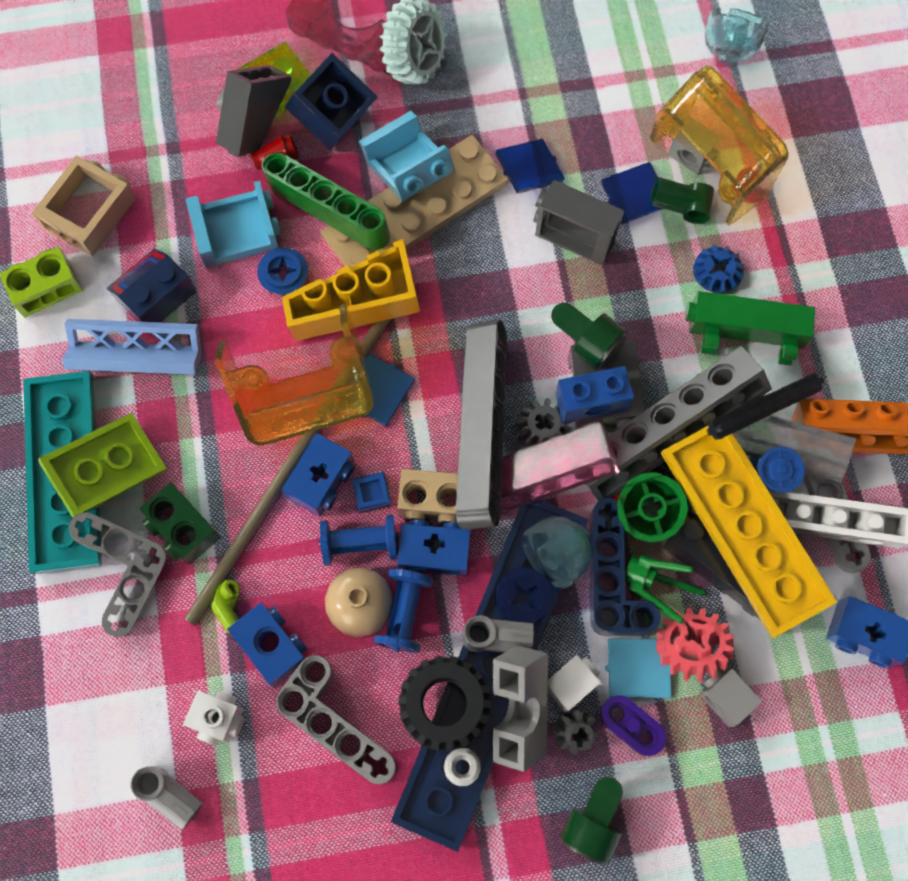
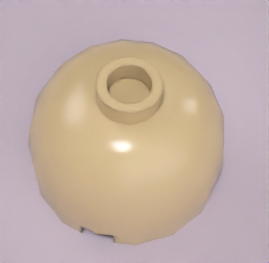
[325,567,394,638]

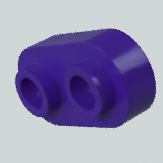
[600,695,666,756]

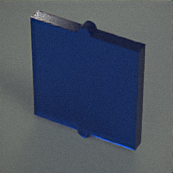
[495,138,565,194]
[600,162,663,225]

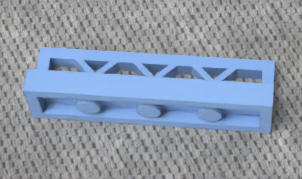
[62,319,202,375]

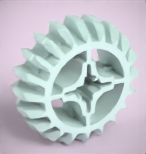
[379,0,447,85]

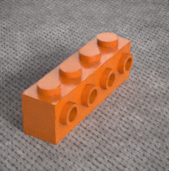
[791,398,908,454]

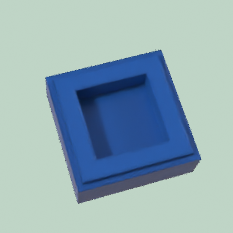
[352,472,392,513]

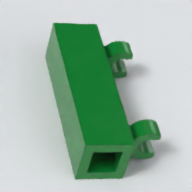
[685,291,815,366]

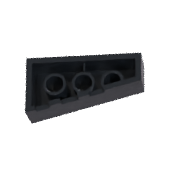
[663,511,760,620]

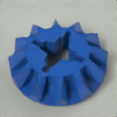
[693,244,745,293]
[257,248,309,296]

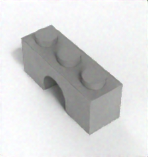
[493,645,548,772]

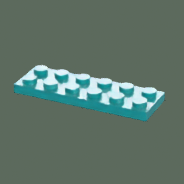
[23,371,102,575]

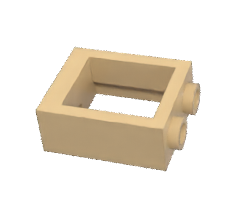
[31,155,136,257]

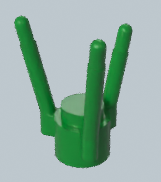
[625,555,706,624]

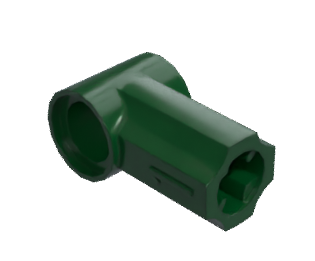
[649,177,715,224]

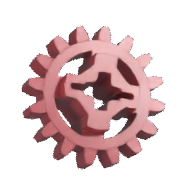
[656,607,734,682]

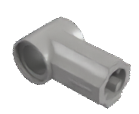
[461,615,534,653]
[130,766,204,830]

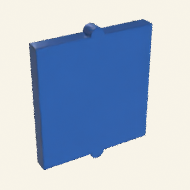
[340,354,415,427]

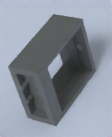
[533,179,624,266]

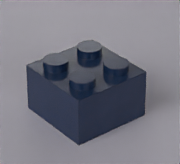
[285,53,378,151]

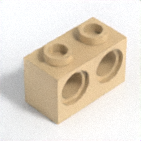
[397,469,458,525]

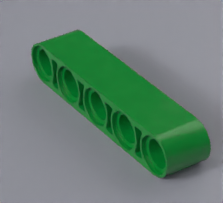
[261,153,391,250]

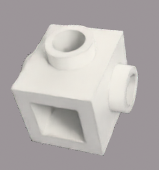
[183,690,245,746]

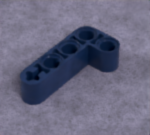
[589,498,661,637]

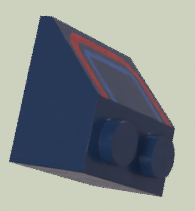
[106,248,197,322]

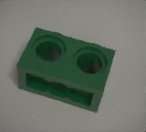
[139,482,221,565]

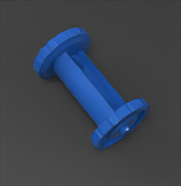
[748,446,805,493]
[319,514,399,566]
[374,569,434,653]

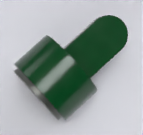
[551,303,628,371]
[559,777,623,865]

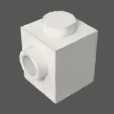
[548,655,601,713]

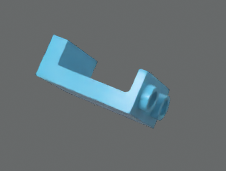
[359,111,455,202]
[185,181,281,268]

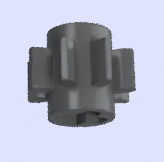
[551,706,599,756]

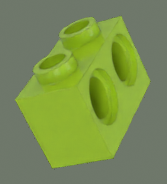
[0,246,83,318]

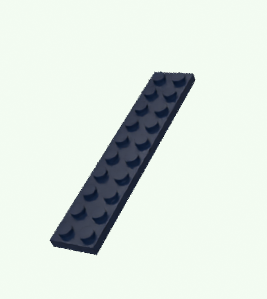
[391,494,589,852]

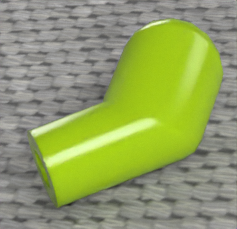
[212,579,240,634]

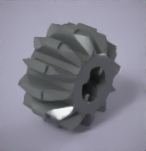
[515,398,572,455]

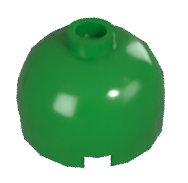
[617,472,688,543]

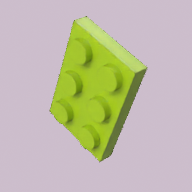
[38,412,167,518]

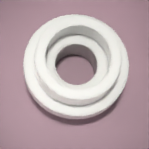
[444,748,481,786]

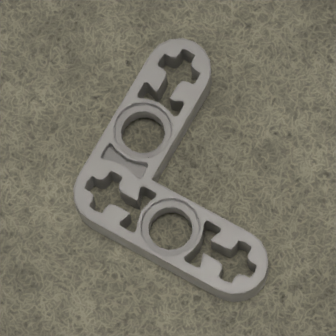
[69,512,166,637]

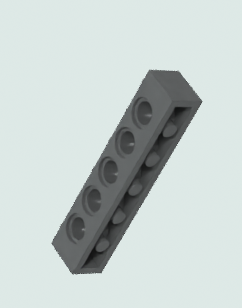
[571,346,772,501]

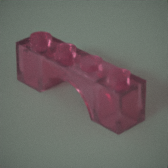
[285,0,392,76]

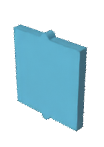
[605,639,671,698]

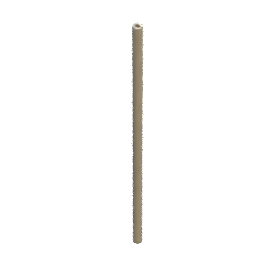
[184,319,391,626]

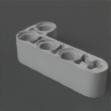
[276,655,397,784]

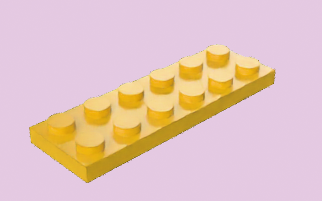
[661,426,838,638]

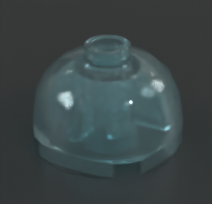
[704,8,768,66]
[523,516,592,588]

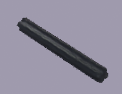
[706,373,825,440]

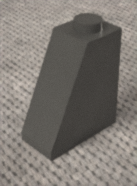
[216,65,292,157]

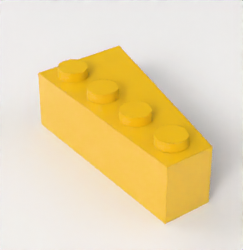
[282,238,421,341]

